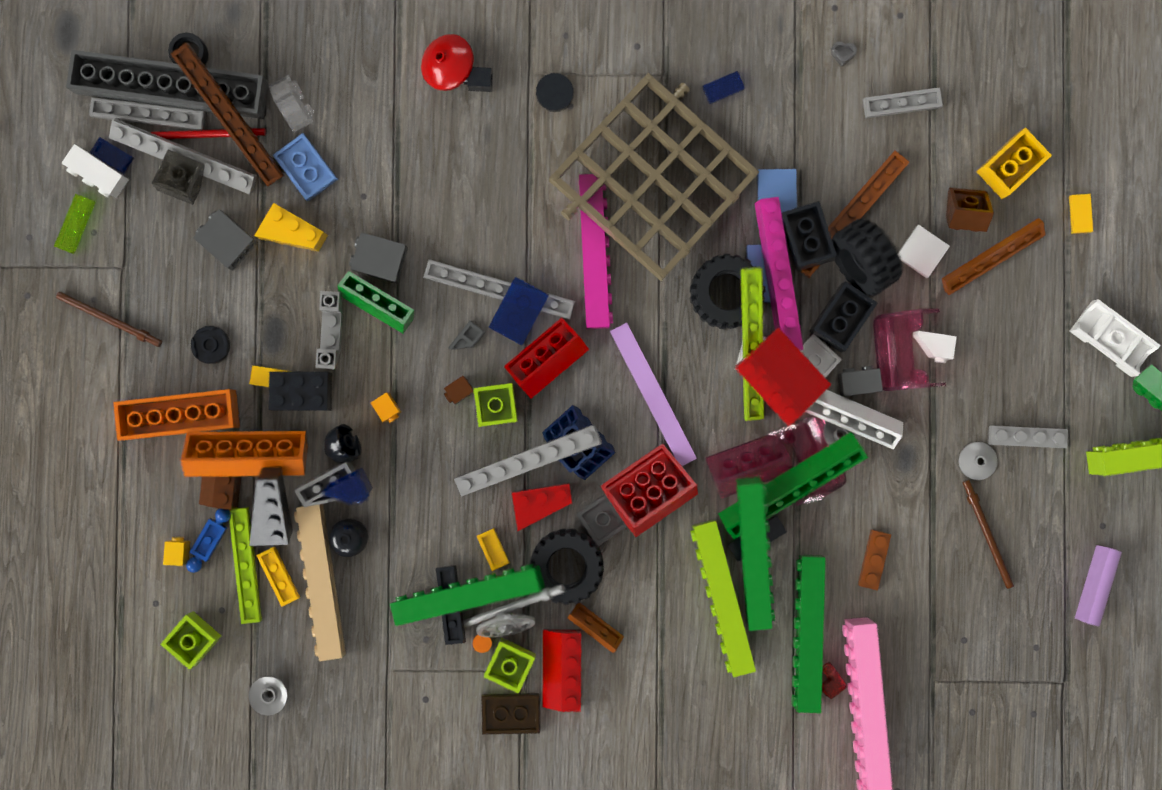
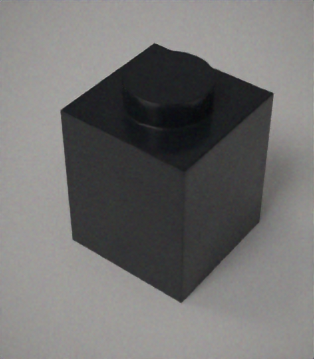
[464,67,493,92]

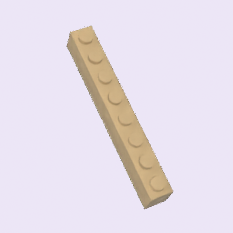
[294,504,346,661]

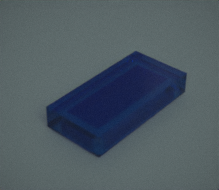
[702,71,745,105]
[90,137,134,174]

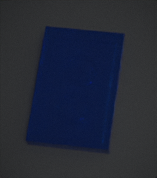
[489,277,549,345]

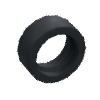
[168,32,209,65]

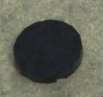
[536,73,574,112]
[191,326,230,364]

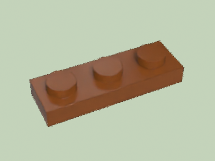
[858,529,891,591]
[567,603,624,653]

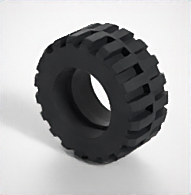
[832,219,903,296]
[690,254,766,329]
[530,528,604,605]

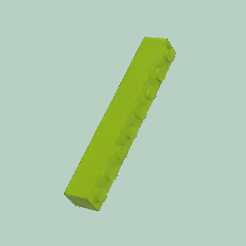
[690,520,756,677]

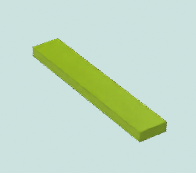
[229,507,262,624]

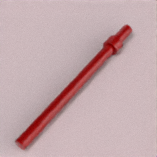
[151,128,266,139]

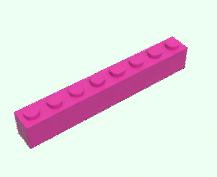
[579,174,613,329]
[755,197,804,351]

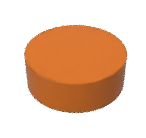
[473,634,492,653]

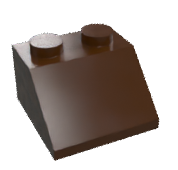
[946,187,994,232]
[199,476,242,510]

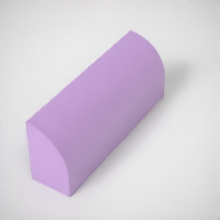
[1075,545,1122,627]

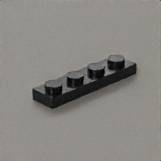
[436,565,466,645]

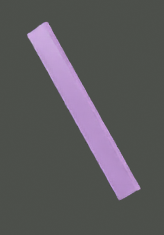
[610,323,697,466]

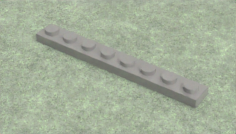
[109,119,257,194]
[454,424,602,497]

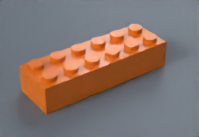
[113,389,240,441]
[181,431,308,477]

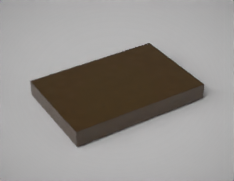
[481,693,540,735]

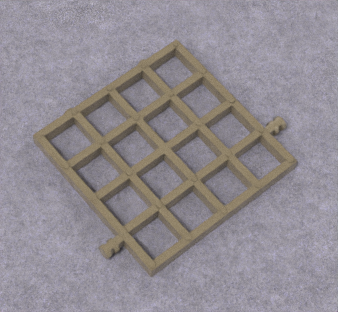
[549,73,759,281]

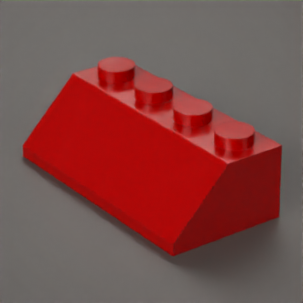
[504,317,590,399]
[543,629,581,712]

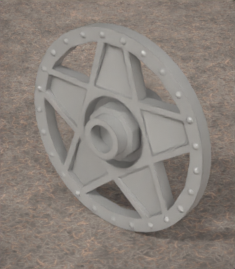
[477,611,535,638]

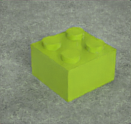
[473,383,518,427]
[160,611,222,670]
[483,637,536,694]

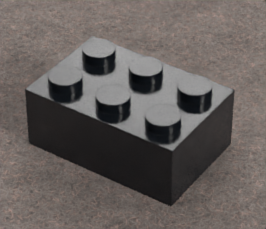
[781,201,837,272]
[809,281,878,352]
[269,372,332,411]

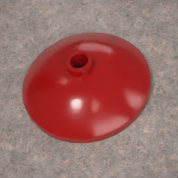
[421,34,474,91]

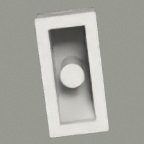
[913,331,957,363]

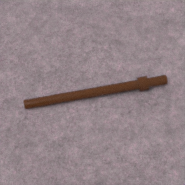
[56,292,162,347]
[962,480,1014,589]

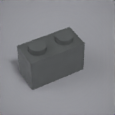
[838,365,883,396]

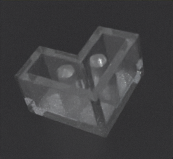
[269,75,314,133]

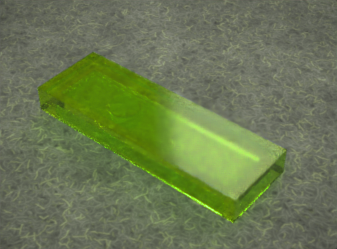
[54,193,95,254]

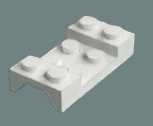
[1070,299,1161,377]

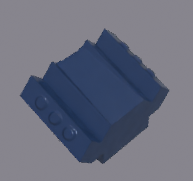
[542,405,616,480]

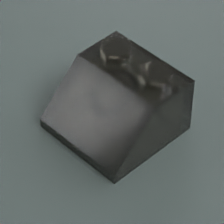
[152,149,205,205]

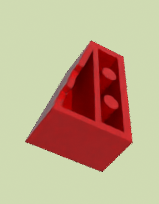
[512,483,572,531]

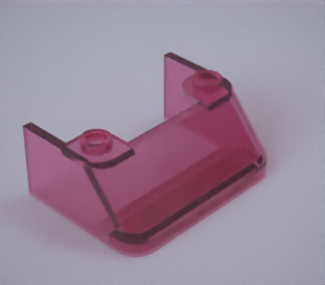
[873,309,946,391]
[769,415,846,506]

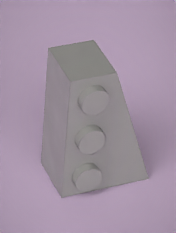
[294,462,367,507]

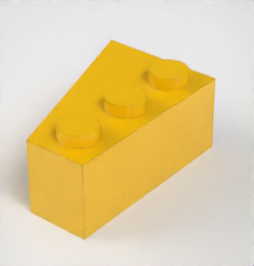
[254,203,328,252]

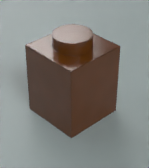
[444,375,474,404]

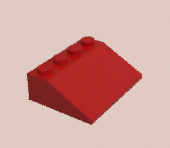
[734,327,831,426]
[600,443,698,537]

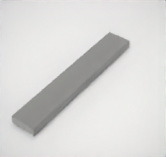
[89,97,206,130]

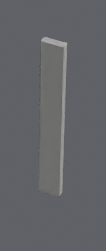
[423,259,575,320]

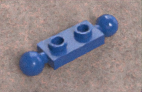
[186,508,231,573]

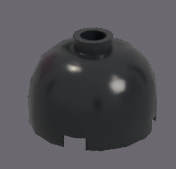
[324,424,362,463]
[329,518,369,557]

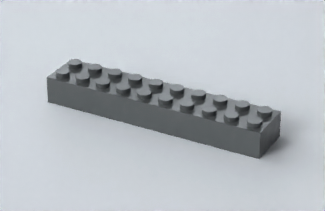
[66,50,269,119]

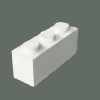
[62,144,129,198]

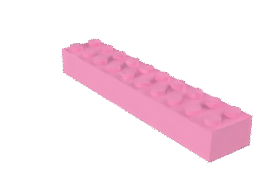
[842,617,892,790]

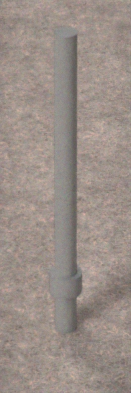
[463,585,565,627]

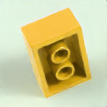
[976,127,1052,199]

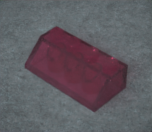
[705,431,792,499]

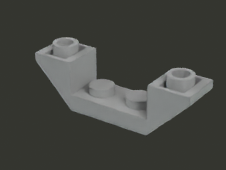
[315,291,343,369]

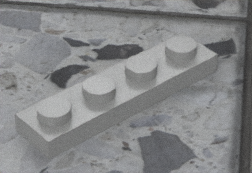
[863,87,943,118]
[988,426,1068,448]

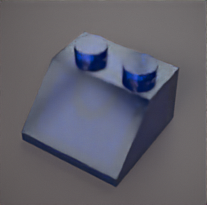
[322,467,373,504]

